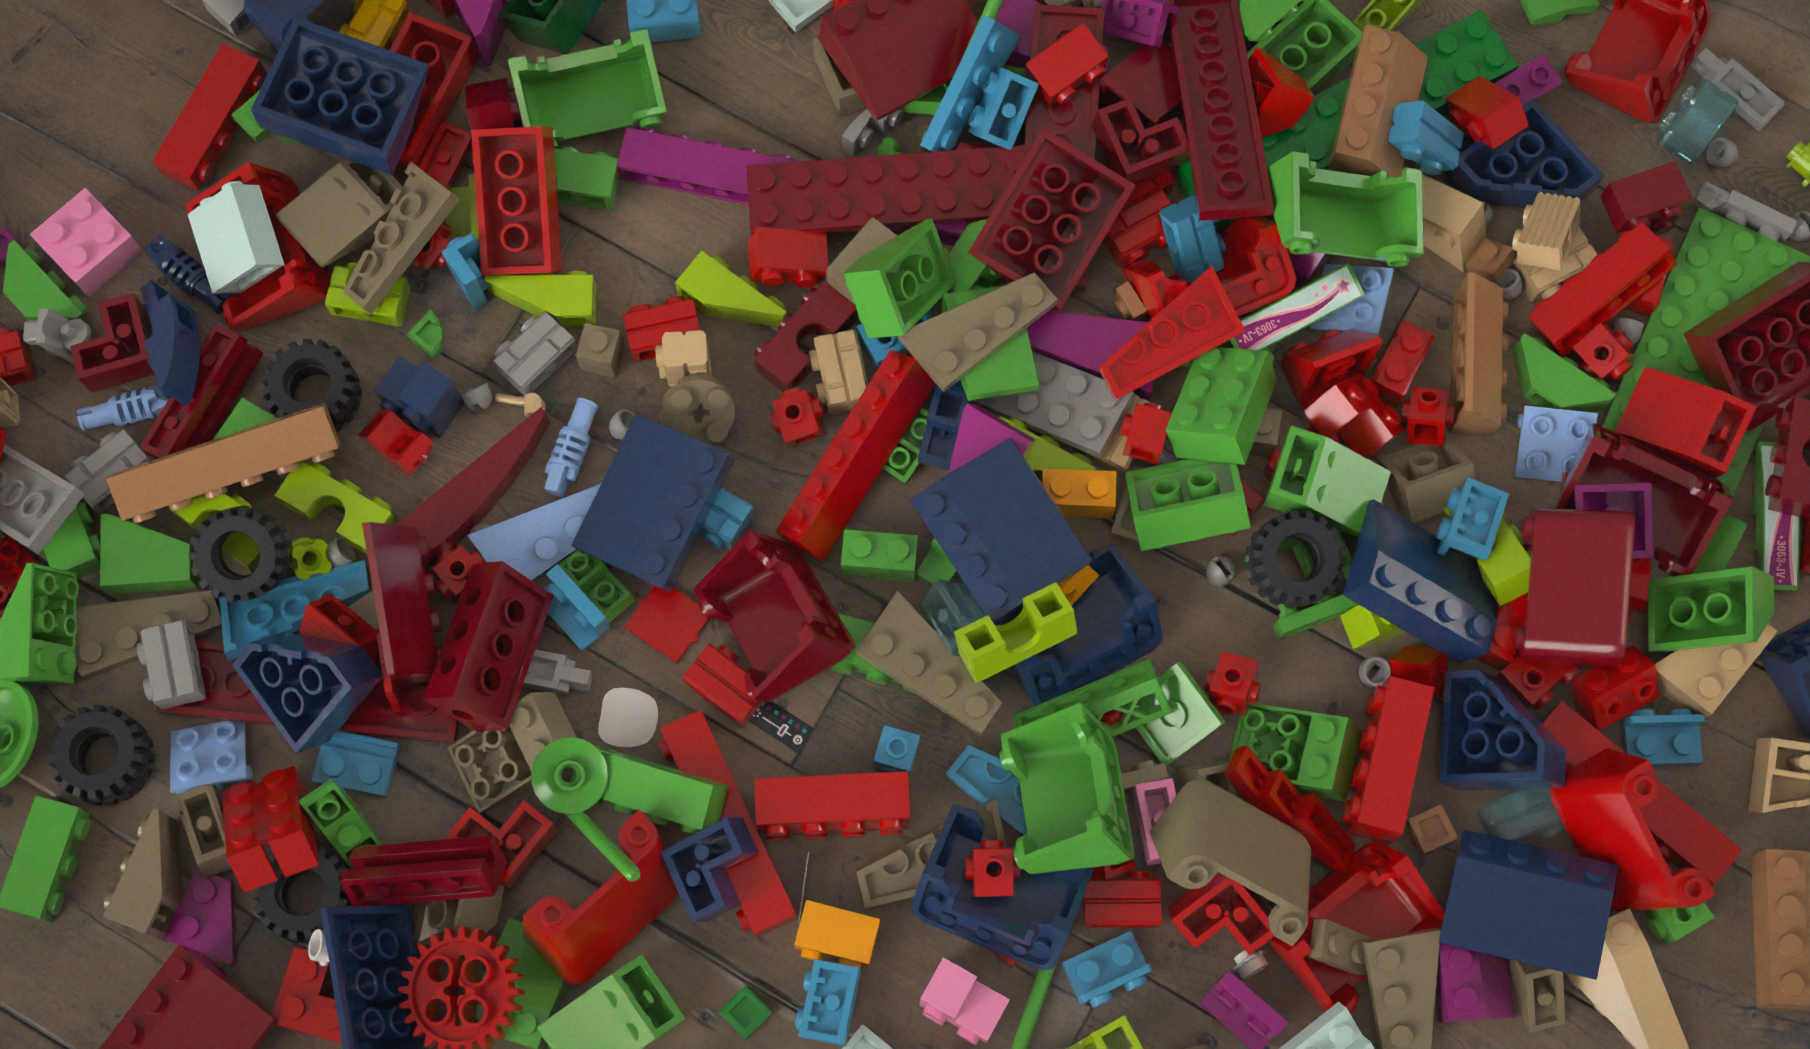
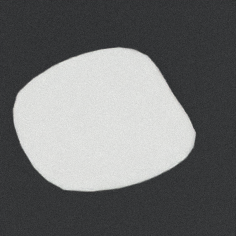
[598,688,658,747]

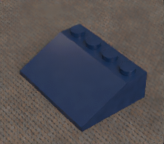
[251,17,430,175]
[571,414,735,593]
[910,438,1094,625]
[1343,499,1497,664]
[1439,829,1618,980]
[321,905,433,1049]

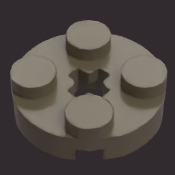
[661,374,735,444]

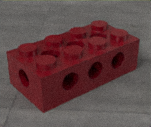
[423,561,554,732]

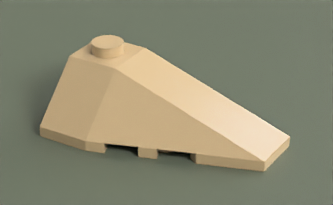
[1564,908,1689,1049]

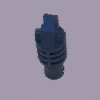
[144,235,232,314]

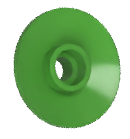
[531,737,608,814]

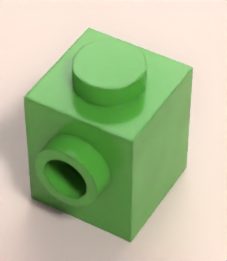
[1645,902,1715,945]

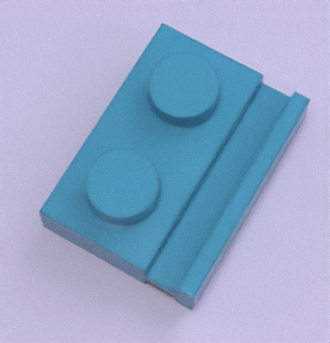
[311,731,401,798]

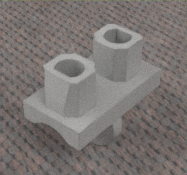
[23,308,91,364]

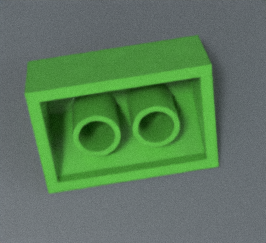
[1125,459,1251,551]
[1648,566,1774,653]

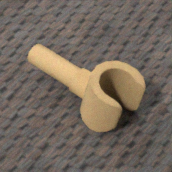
[495,393,545,417]

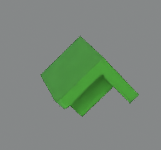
[915,537,959,595]

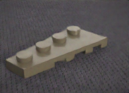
[343,161,460,314]
[897,273,1058,392]
[75,590,222,680]
[856,590,1002,736]
[856,797,1006,908]
[1362,927,1441,1049]

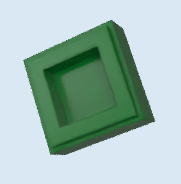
[718,985,773,1041]

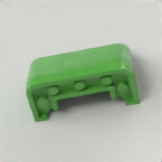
[508,29,667,149]
[1267,151,1424,267]
[999,702,1135,874]

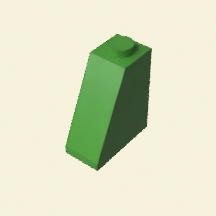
[100,514,200,595]

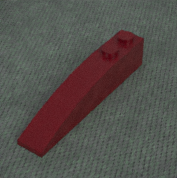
[396,407,550,574]

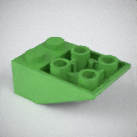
[1263,426,1391,537]
[0,563,79,686]
[1229,703,1362,802]
[536,954,686,1049]

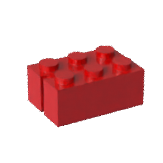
[222,765,319,893]

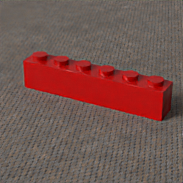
[775,349,936,563]
[1541,701,1742,886]
[657,709,797,938]

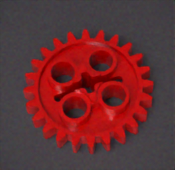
[398,926,525,1049]

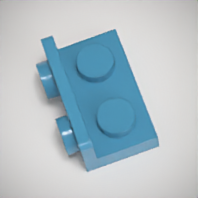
[441,233,488,310]
[1435,477,1509,561]
[544,564,610,651]
[1620,709,1705,766]
[1061,930,1153,1008]
[795,959,862,1046]

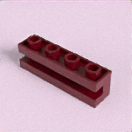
[139,323,264,459]
[339,835,507,906]

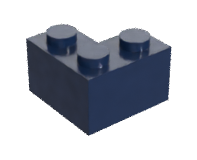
[374,356,465,438]
[661,817,758,923]

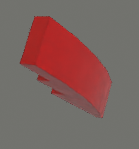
[1224,745,1355,873]

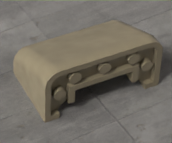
[1149,779,1311,946]

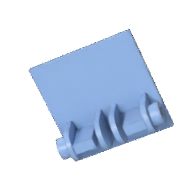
[1310,264,1394,335]
[1514,405,1598,482]
[170,720,253,794]

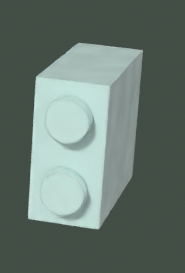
[188,181,284,294]

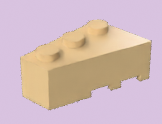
[1400,165,1487,272]
[1655,624,1777,719]
[1748,738,1810,813]

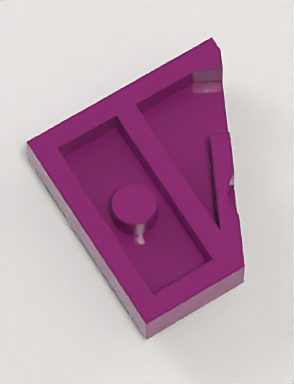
[163,867,237,967]

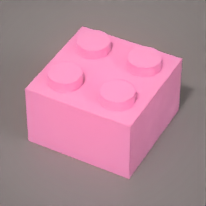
[30,188,143,298]

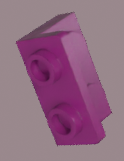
[1100,0,1179,47]
[1494,54,1563,106]
[1200,971,1289,1049]

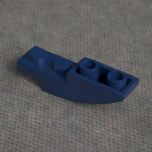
[140,280,200,406]
[918,380,974,470]

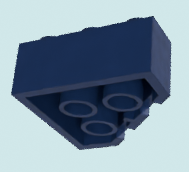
[1445,99,1604,208]
[232,632,383,754]
[1439,669,1566,791]

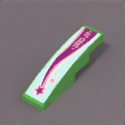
[1228,263,1365,351]
[1752,441,1800,591]

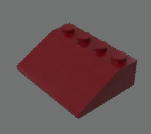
[818,0,978,121]
[968,128,1136,312]
[1684,262,1810,431]
[362,522,442,687]
[99,944,278,1049]

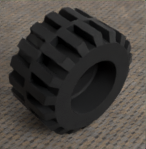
[262,338,362,433]
[189,506,292,602]
[1245,511,1346,608]
[47,705,155,806]
[252,846,353,944]

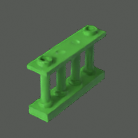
[1243,501,1384,641]

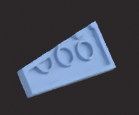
[467,483,601,581]

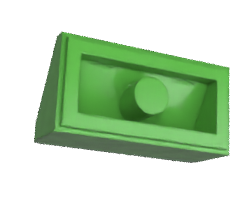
[1679,515,1748,575]

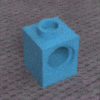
[873,725,920,779]

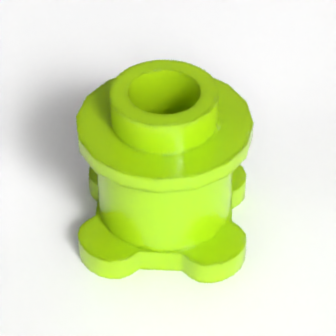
[1786,141,1810,188]
[288,537,332,580]

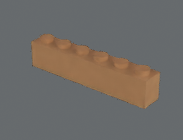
[106,403,340,523]

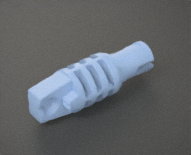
[77,386,168,431]
[544,398,599,498]

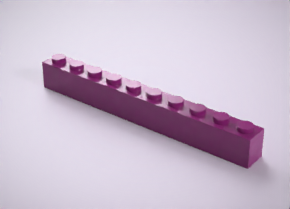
[617,127,969,246]

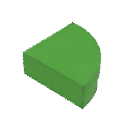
[406,309,444,361]

